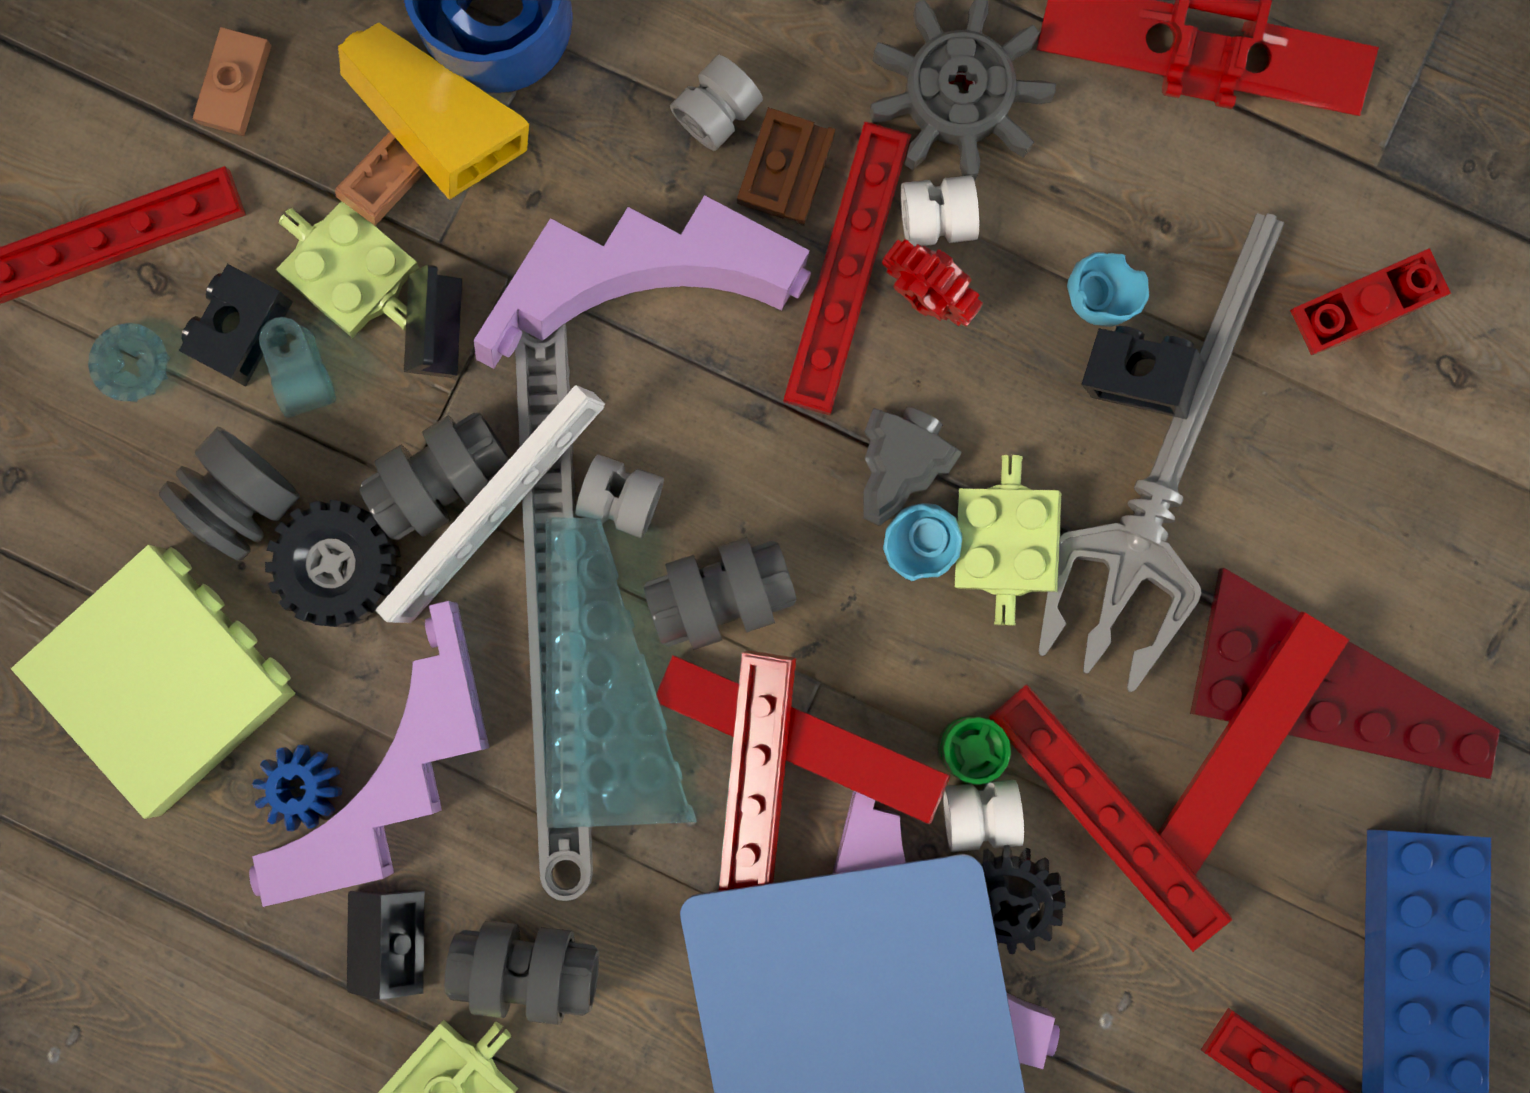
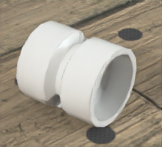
[901,175,979,247]
[943,780,1024,852]

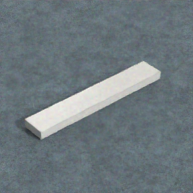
[376,385,605,623]

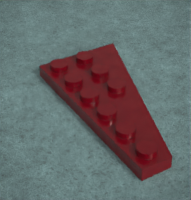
[1190,568,1500,779]

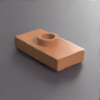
[192,27,272,136]
[335,132,425,226]

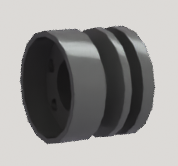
[159,426,300,561]

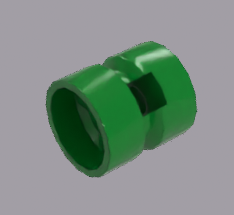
[937,716,1011,784]

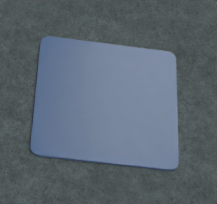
[680,854,1025,1093]

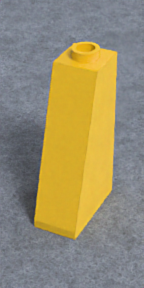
[338,22,529,200]

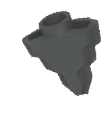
[863,407,962,526]

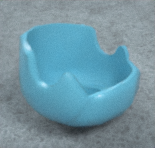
[1067,252,1149,327]
[883,503,963,581]

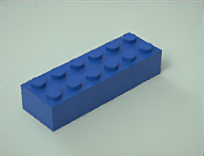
[1362,830,1491,1093]

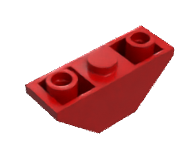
[1290,248,1451,356]

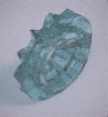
[88,323,171,403]

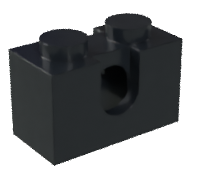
[179,263,293,387]
[1081,326,1204,420]

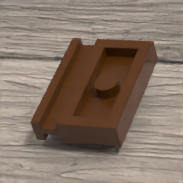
[737,107,836,225]

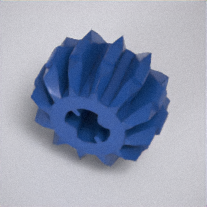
[252,744,342,831]

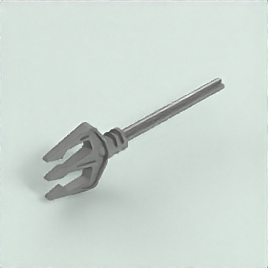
[1038,213,1284,692]

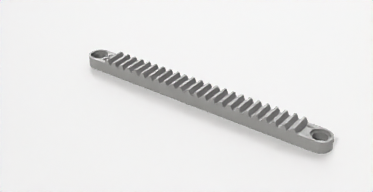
[515,323,593,901]

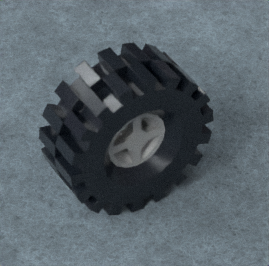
[265,500,402,628]

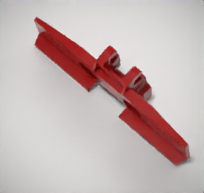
[1036,0,1379,116]

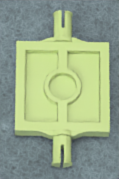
[276,201,419,338]
[955,455,1061,626]
[378,1020,518,1093]

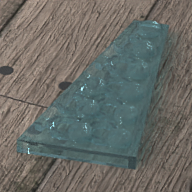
[546,517,697,828]

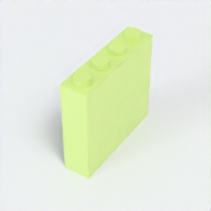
[11,545,296,819]

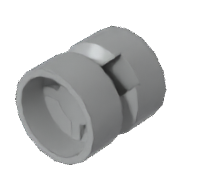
[670,55,763,151]
[575,454,664,539]

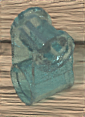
[259,317,336,419]

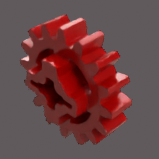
[882,239,983,327]

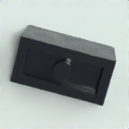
[404,265,462,378]
[347,890,425,1000]

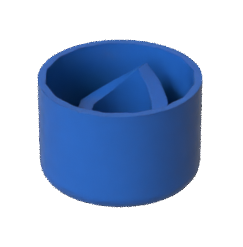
[404,0,573,93]

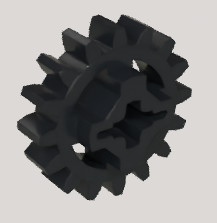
[981,845,1066,954]

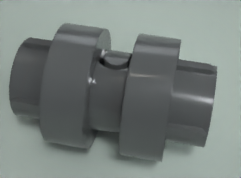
[359,413,510,540]
[643,537,797,650]
[444,921,599,1025]

